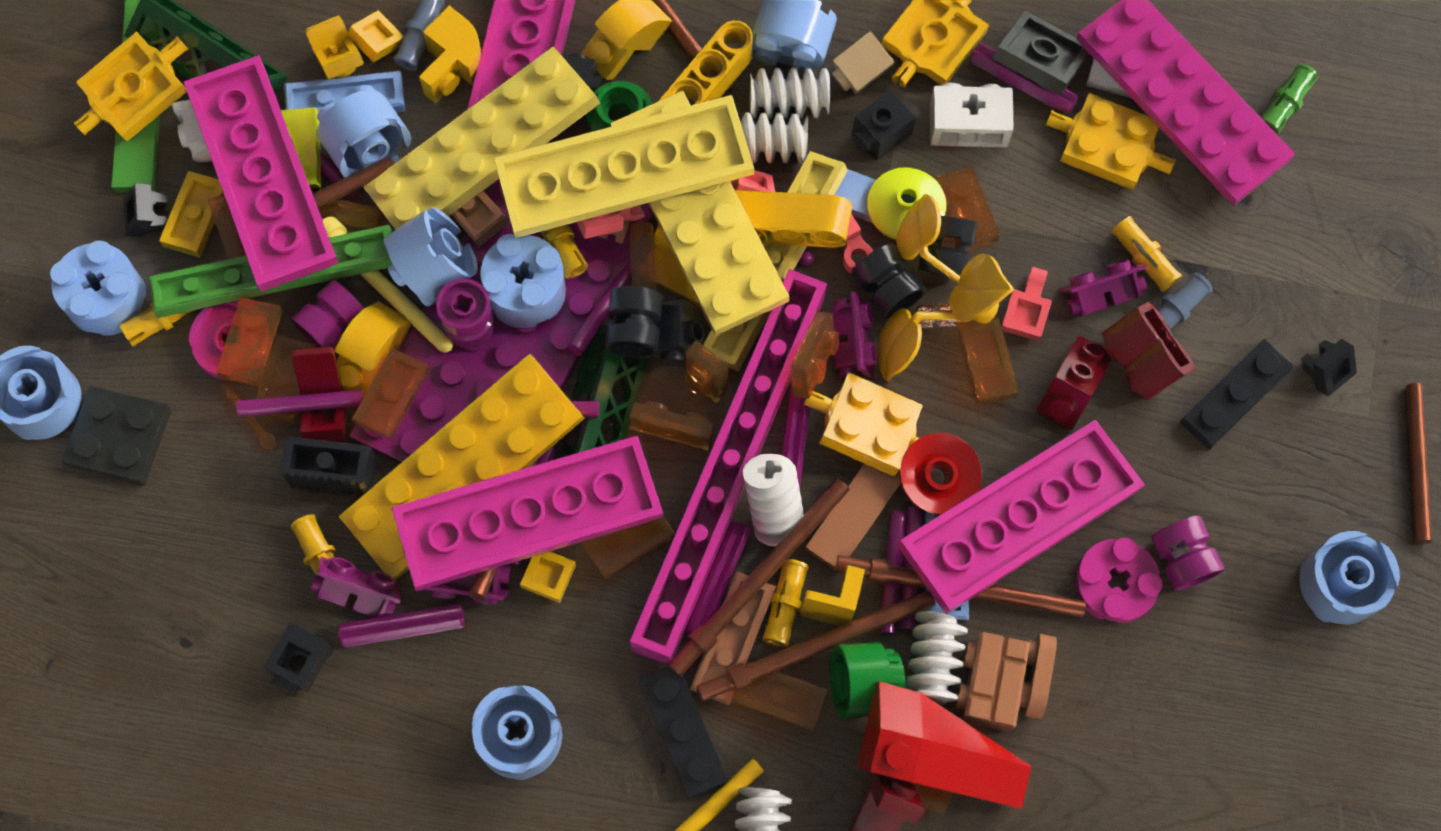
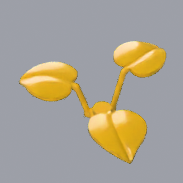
[877,194,1014,382]

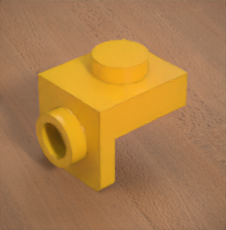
[305,16,364,80]

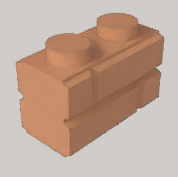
[955,632,1030,732]

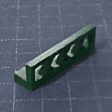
[124,0,288,91]
[553,325,648,460]

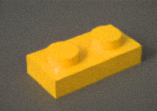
[159,171,225,258]

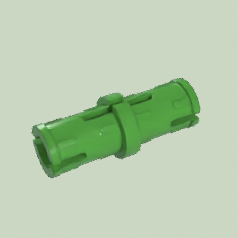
[1261,64,1318,135]

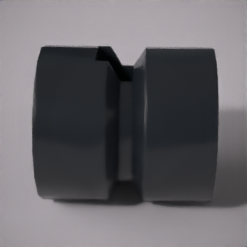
[918,215,979,276]
[852,243,927,320]
[605,286,663,358]

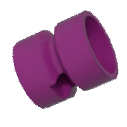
[436,278,495,349]
[291,280,364,351]
[1150,515,1225,591]

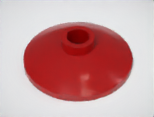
[900,433,982,515]

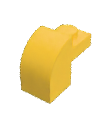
[581,0,672,80]
[419,6,481,103]
[334,301,411,401]

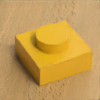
[347,10,404,63]
[520,552,576,603]

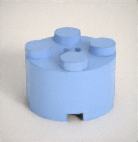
[752,0,837,75]
[317,85,411,177]
[384,208,478,306]
[480,234,566,328]
[50,241,147,336]
[0,346,82,440]
[1299,531,1400,625]
[472,685,563,780]

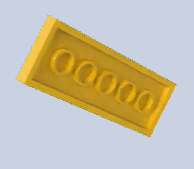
[339,354,585,580]

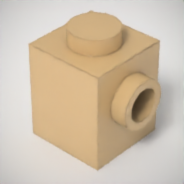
[831,31,894,94]

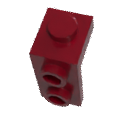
[1036,336,1112,430]
[291,347,347,441]
[848,774,925,831]

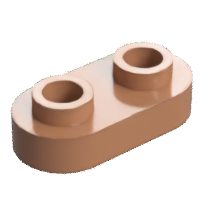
[1020,633,1057,720]

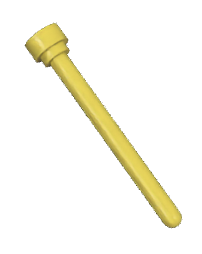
[323,217,453,353]

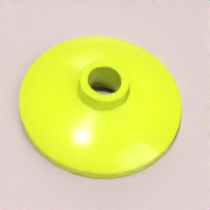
[867,168,946,240]

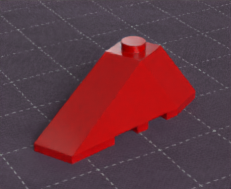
[856,682,1032,809]

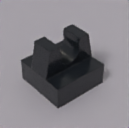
[124,183,169,237]
[1301,339,1357,396]

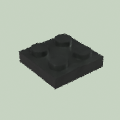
[993,11,1089,95]
[62,386,172,486]

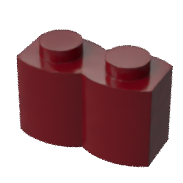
[1101,302,1195,400]

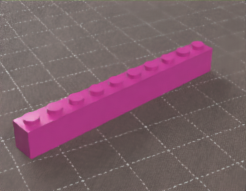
[630,269,827,666]

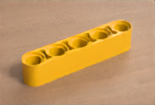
[658,20,753,105]
[657,190,852,248]

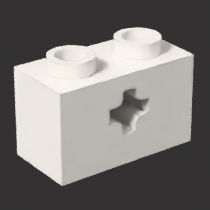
[930,83,1014,148]

